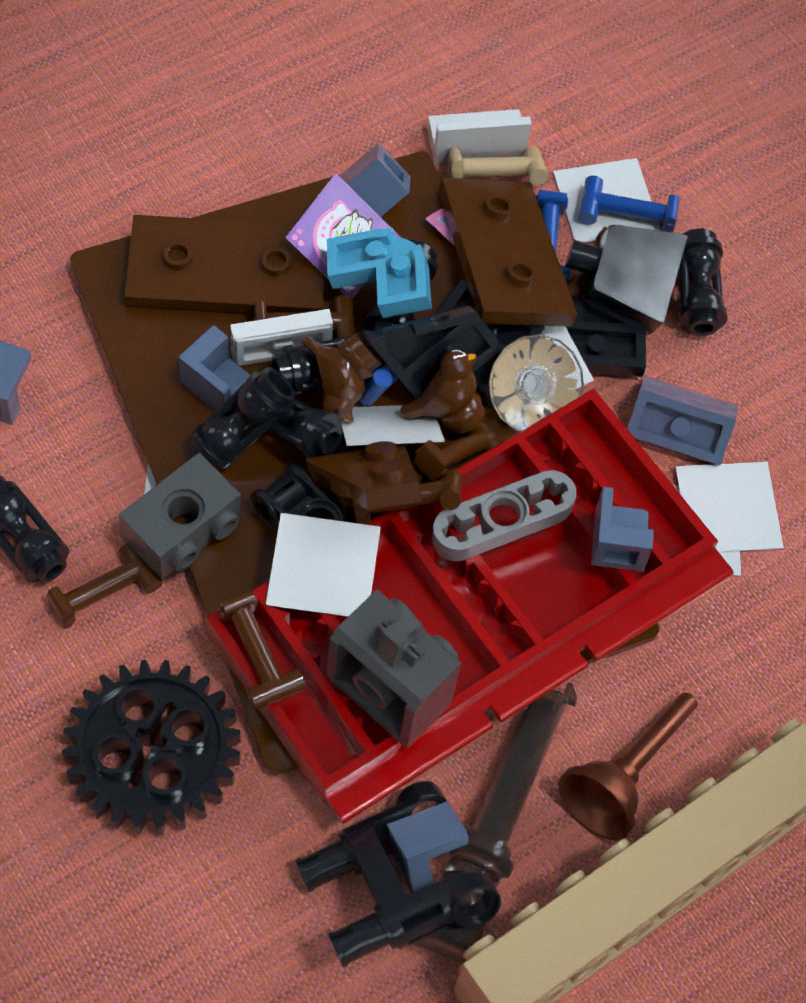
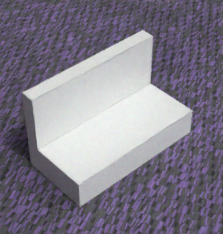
[427,109,531,165]

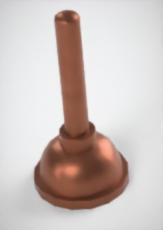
[558,692,698,841]

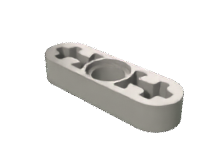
[431,470,576,561]

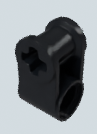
[250,463,343,531]

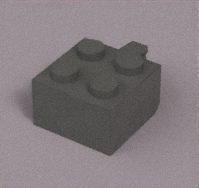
[326,589,461,749]

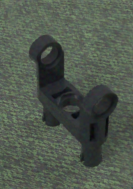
[294,781,501,968]

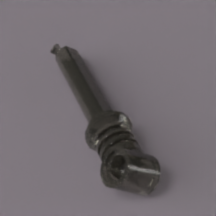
[413,682,577,963]

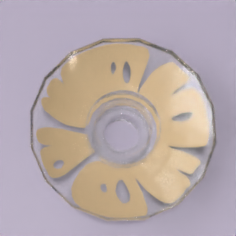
[489,334,584,431]

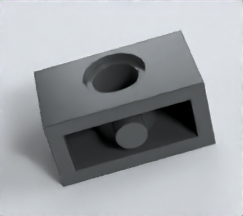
[118,452,241,580]

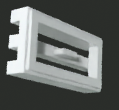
[230,309,333,366]

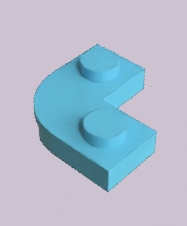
[326,228,432,318]

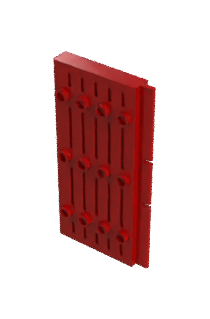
[205,389,734,824]

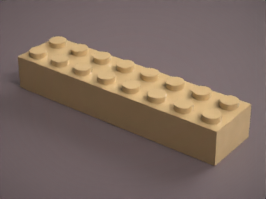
[453,718,806,1003]

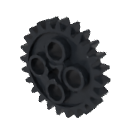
[62,660,241,835]

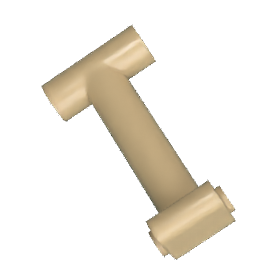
[448,146,548,186]

